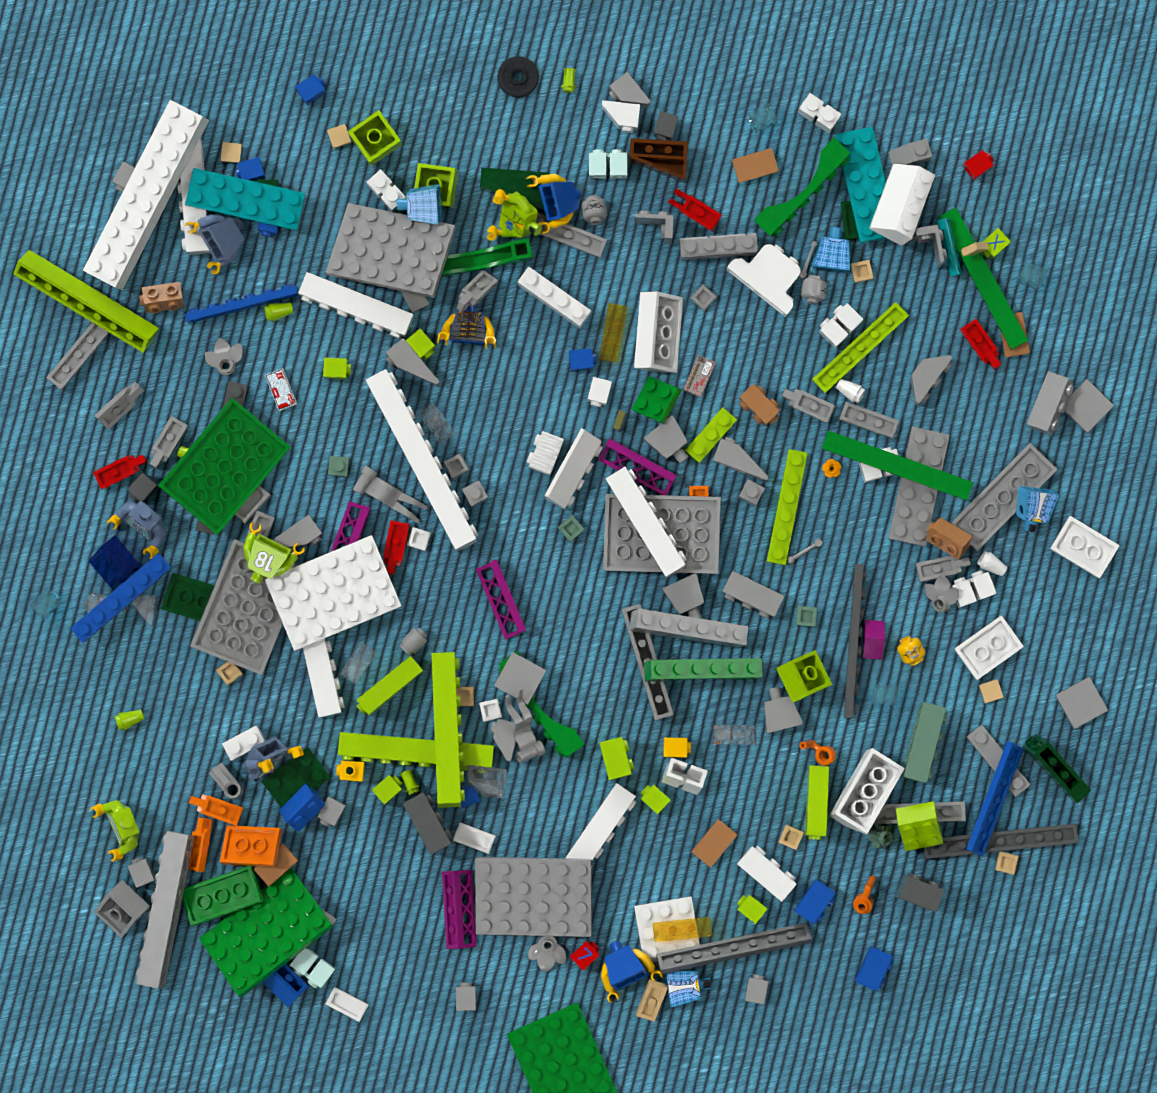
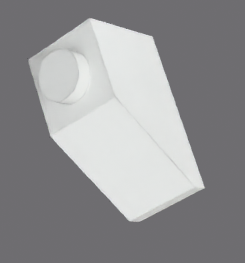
[602,100,640,133]

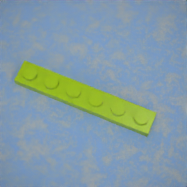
[812,302,909,394]
[766,449,807,565]

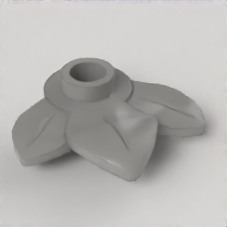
[205,338,243,375]
[925,575,959,612]
[528,936,566,972]

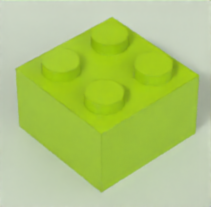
[348,110,402,166]
[414,163,459,208]
[776,650,832,703]
[599,737,634,780]
[896,801,943,851]

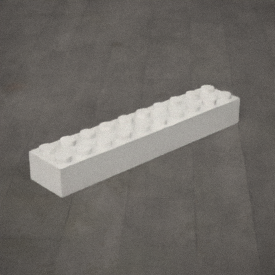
[83,100,209,290]
[366,369,478,552]

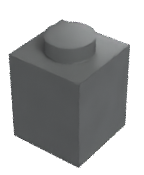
[654,111,678,141]
[127,473,158,503]

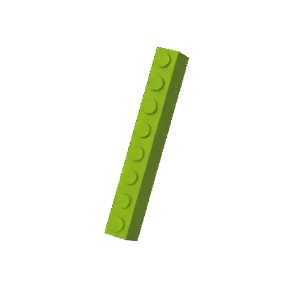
[13,250,159,353]
[431,652,465,808]
[338,732,494,772]

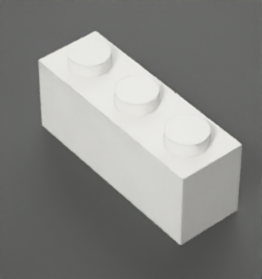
[737,846,796,902]

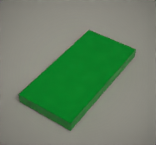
[182,866,264,927]

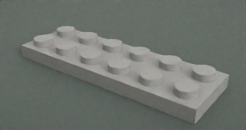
[888,427,949,547]
[951,443,1058,552]

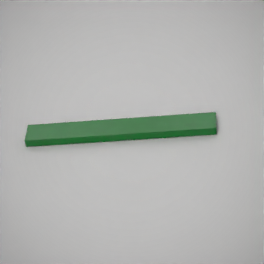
[939,208,1028,350]
[821,430,973,501]

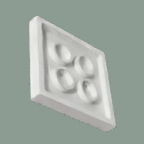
[634,896,700,962]

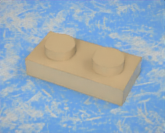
[636,979,668,1021]

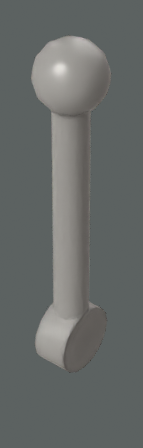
[799,241,818,279]
[787,539,822,564]

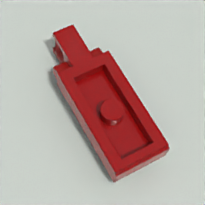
[960,319,1001,370]
[93,454,147,490]
[383,520,410,575]

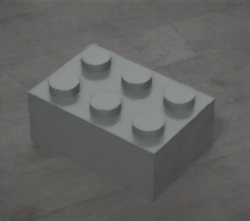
[403,792,453,855]
[895,873,945,912]

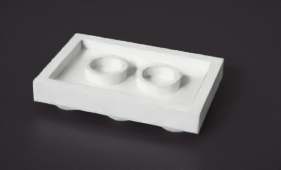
[1050,516,1120,578]
[954,615,1024,680]

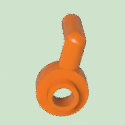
[799,740,836,765]
[853,875,877,914]

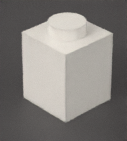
[587,377,612,408]

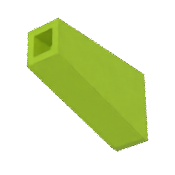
[357,656,423,716]
[804,765,829,840]

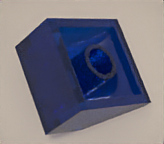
[88,535,142,590]

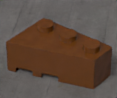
[629,138,688,183]

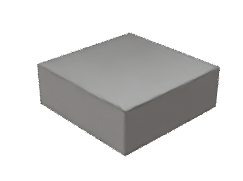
[690,284,717,311]
[443,453,469,479]

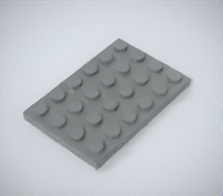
[326,203,456,298]
[603,494,721,574]
[190,539,299,675]
[475,857,592,937]

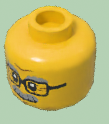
[897,636,925,666]

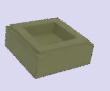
[613,410,626,432]

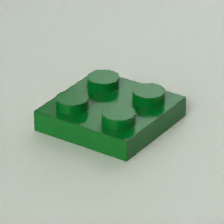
[632,376,681,424]

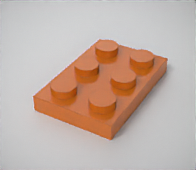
[220,825,283,867]

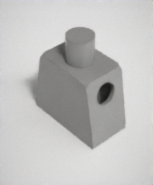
[643,416,689,463]
[662,573,704,618]
[764,686,803,734]

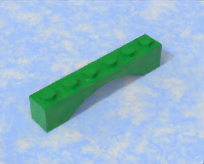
[754,138,851,237]
[441,238,532,277]
[498,651,585,758]
[644,658,762,682]

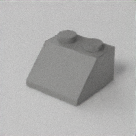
[94,880,150,938]

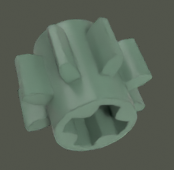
[868,824,892,849]

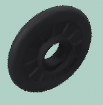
[497,56,539,97]

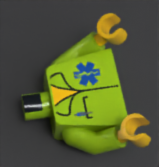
[487,189,542,241]

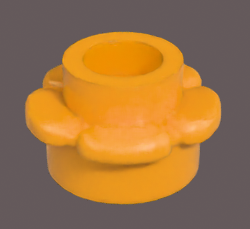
[822,459,841,478]

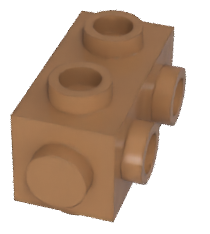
[139,282,184,313]
[739,384,780,426]
[926,517,973,560]

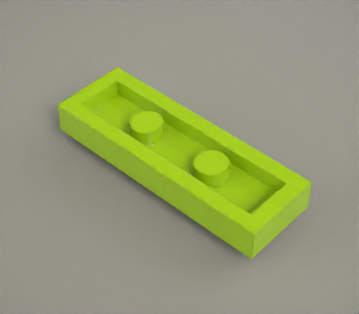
[685,407,737,463]

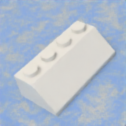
[869,164,935,246]
[634,291,683,373]
[544,428,603,510]
[829,748,905,834]

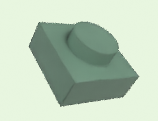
[328,456,349,477]
[558,515,585,542]
[796,606,817,627]

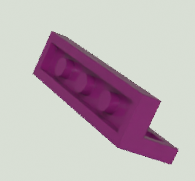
[598,438,677,496]
[331,501,371,552]
[476,559,526,640]
[442,869,477,949]

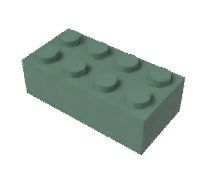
[901,702,948,783]

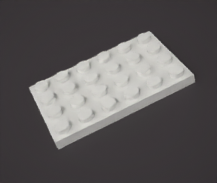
[265,535,402,651]

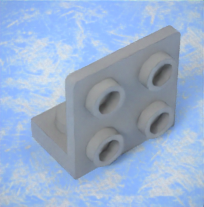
[635,211,673,244]
[912,225,947,268]

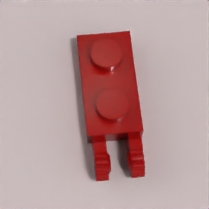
[668,189,722,232]

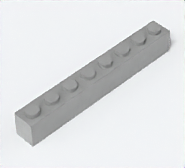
[136,831,195,989]

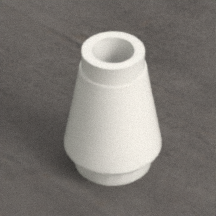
[836,379,866,403]
[977,551,1007,576]

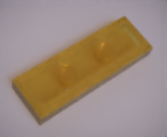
[599,303,627,363]
[652,916,712,942]

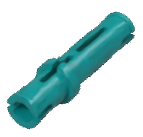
[937,218,962,276]

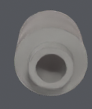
[399,628,427,656]

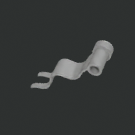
[353,465,428,523]
[505,688,545,764]

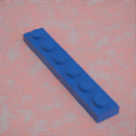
[185,284,299,324]
[70,553,171,643]
[966,741,1024,857]

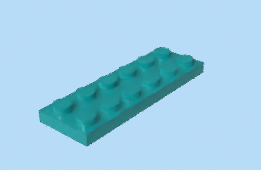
[835,127,887,244]
[185,168,306,231]

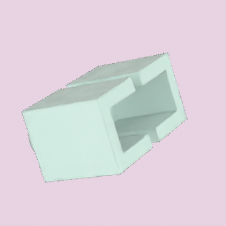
[589,150,627,179]
[290,948,336,989]

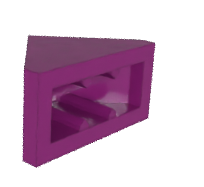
[862,620,885,660]

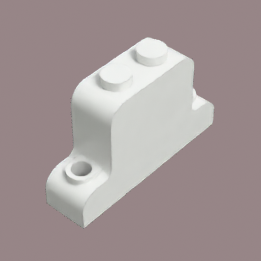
[726,244,800,317]

